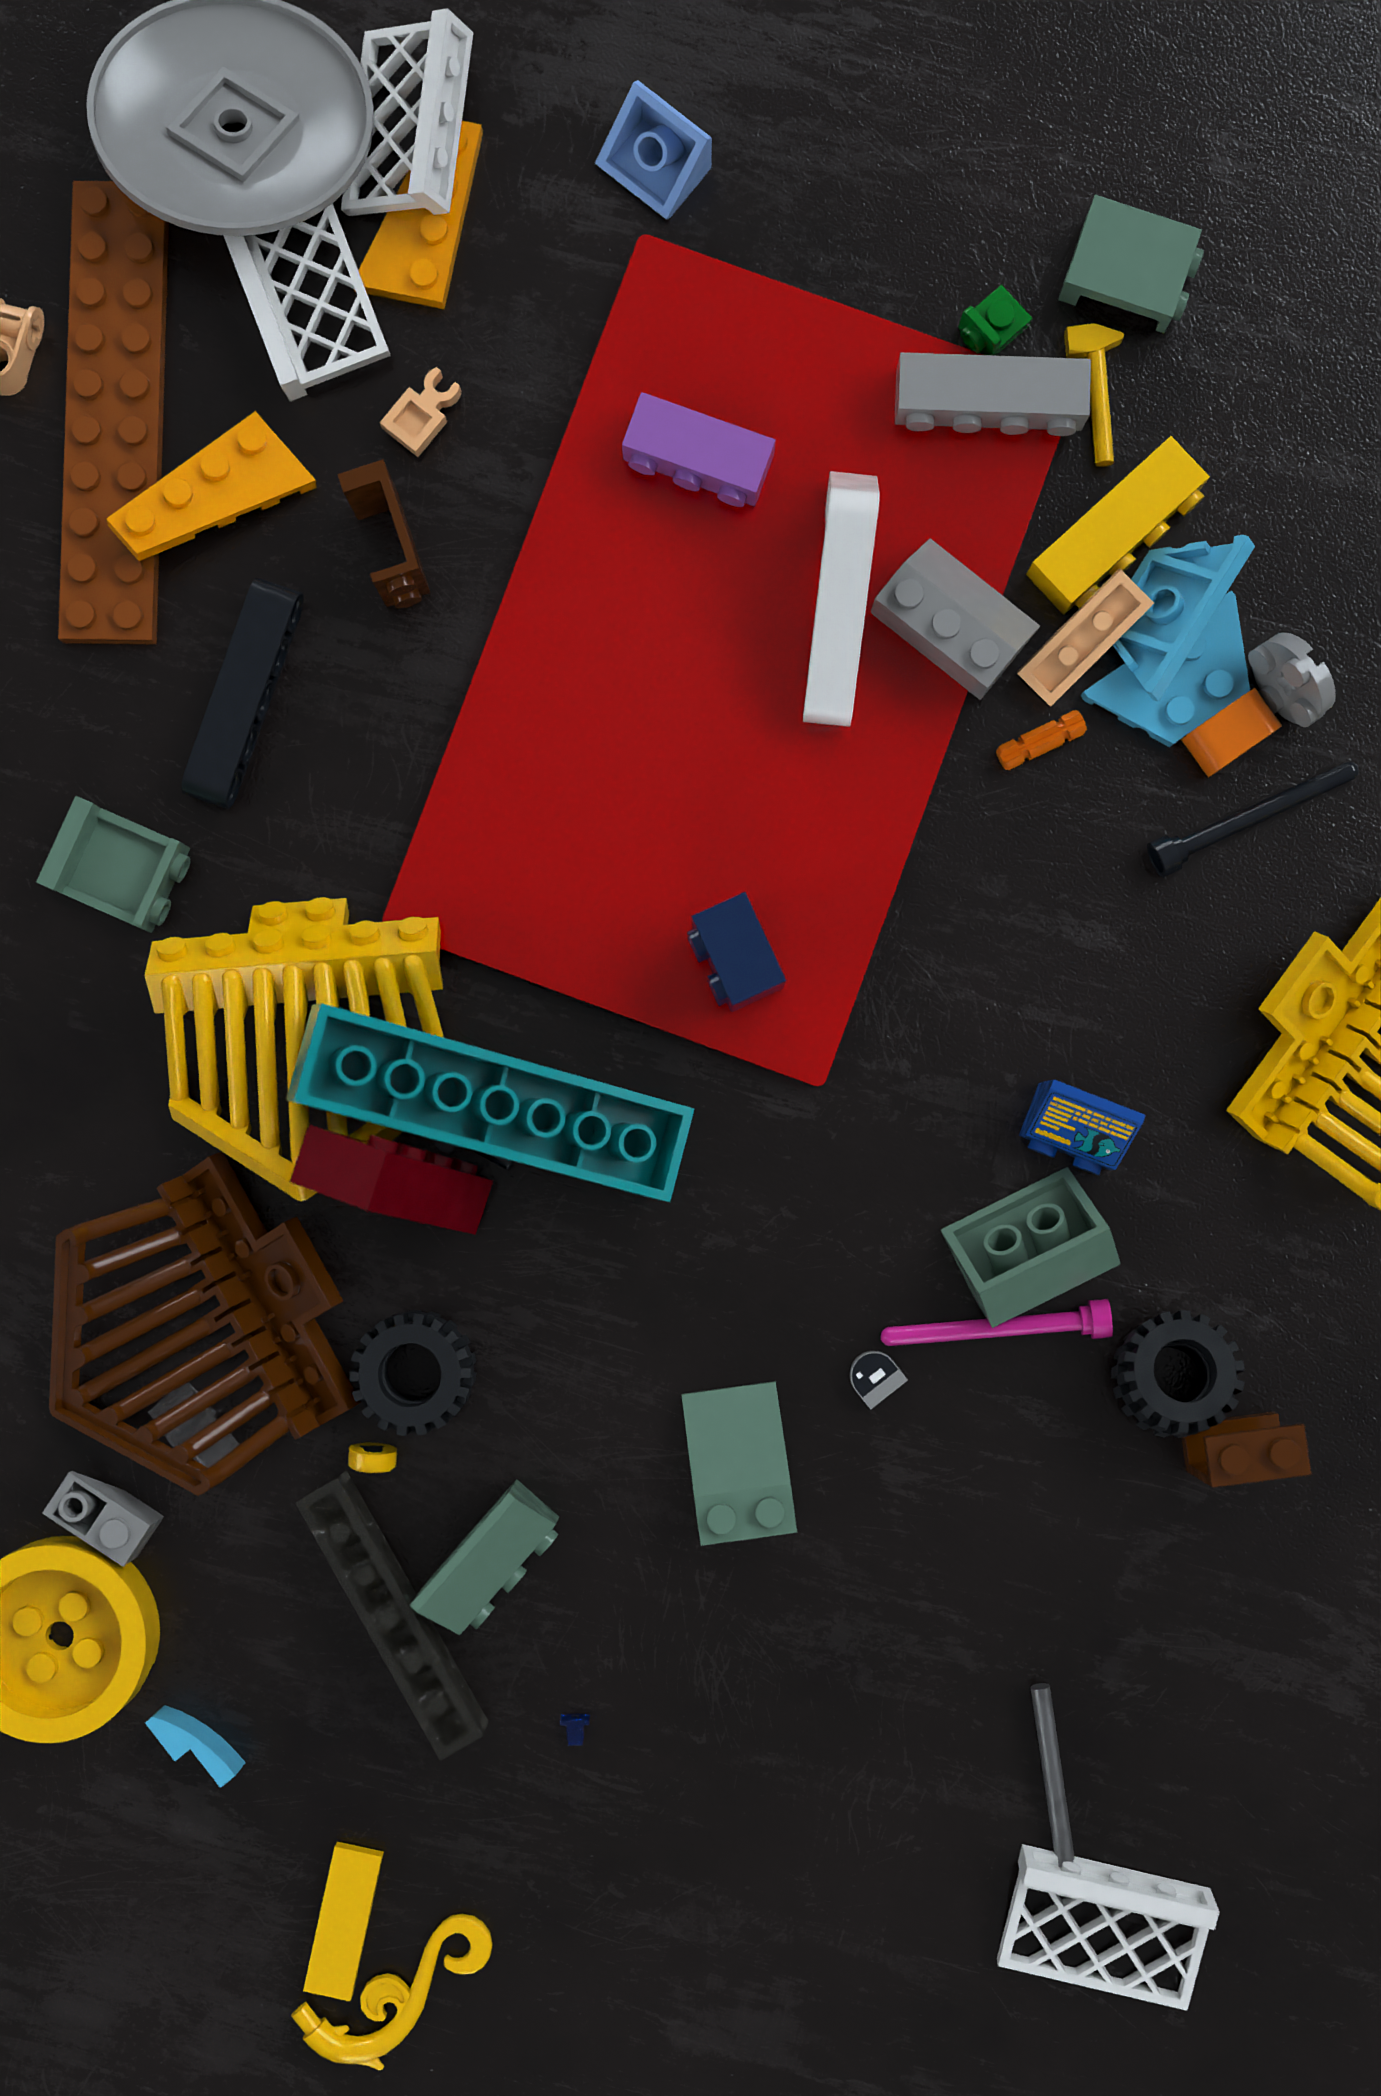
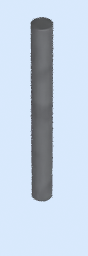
[1030,1683,1075,1868]

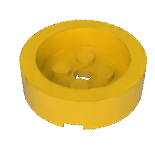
[0,1536,160,1743]

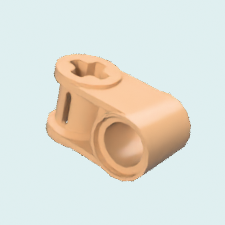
[0,298,44,396]

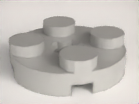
[1248,632,1336,727]

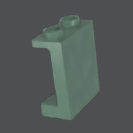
[1058,195,1204,333]
[36,796,191,933]

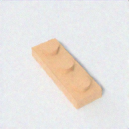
[1017,568,1154,707]

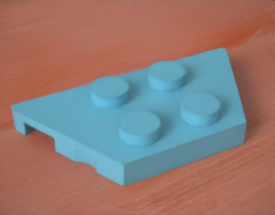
[1112,535,1255,702]
[1080,590,1250,747]

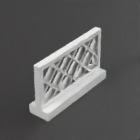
[341,8,473,216]
[223,203,391,401]
[997,1844,1219,2010]

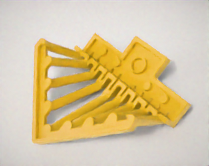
[144,897,444,1201]
[1226,898,1381,1211]

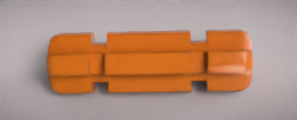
[996,710,1087,770]

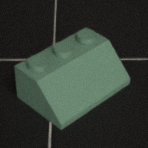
[941,1167,1121,1328]
[410,1479,559,1635]

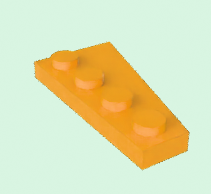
[354,121,483,309]
[106,411,316,561]

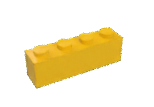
[1026,436,1210,615]

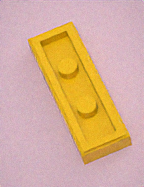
[303,1842,384,2001]

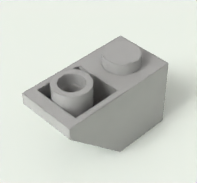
[42,1471,164,1567]

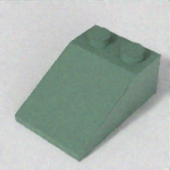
[681,1381,797,1546]

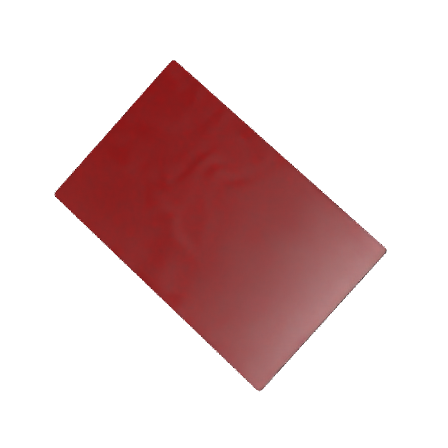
[382,234,1061,1087]

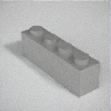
[895,352,1091,436]

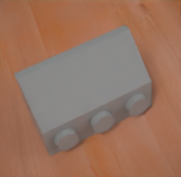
[870,538,1040,700]

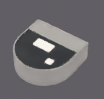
[850,1351,908,1410]

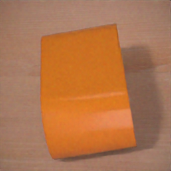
[1181,688,1282,778]

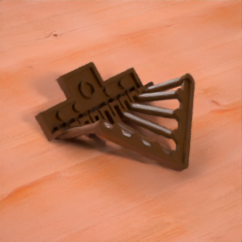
[49,1151,361,1496]

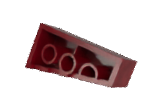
[289,1125,494,1235]

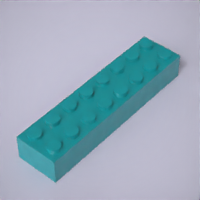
[286,1003,694,1202]

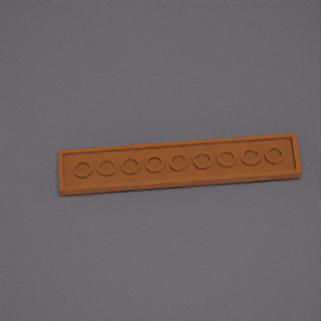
[58,181,169,644]

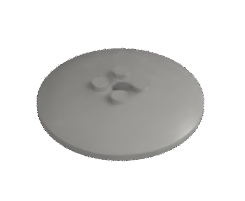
[86,0,374,236]

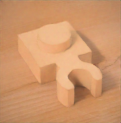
[380,367,461,457]

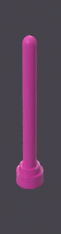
[881,1299,1113,1346]

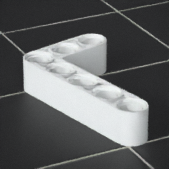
[803,471,880,727]

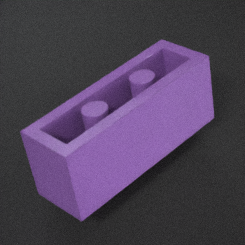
[622,392,776,507]

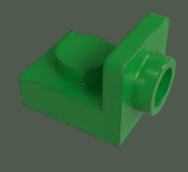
[958,284,1033,356]

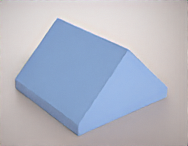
[595,80,712,220]

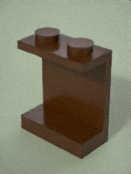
[337,459,431,608]
[1181,1412,1312,1488]

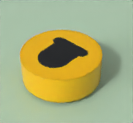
[348,1443,397,1473]

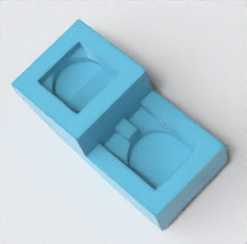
[145,1705,245,1788]

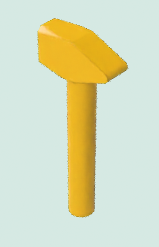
[1064,323,1124,467]

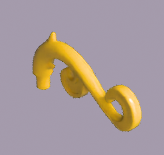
[291,1914,493,2071]

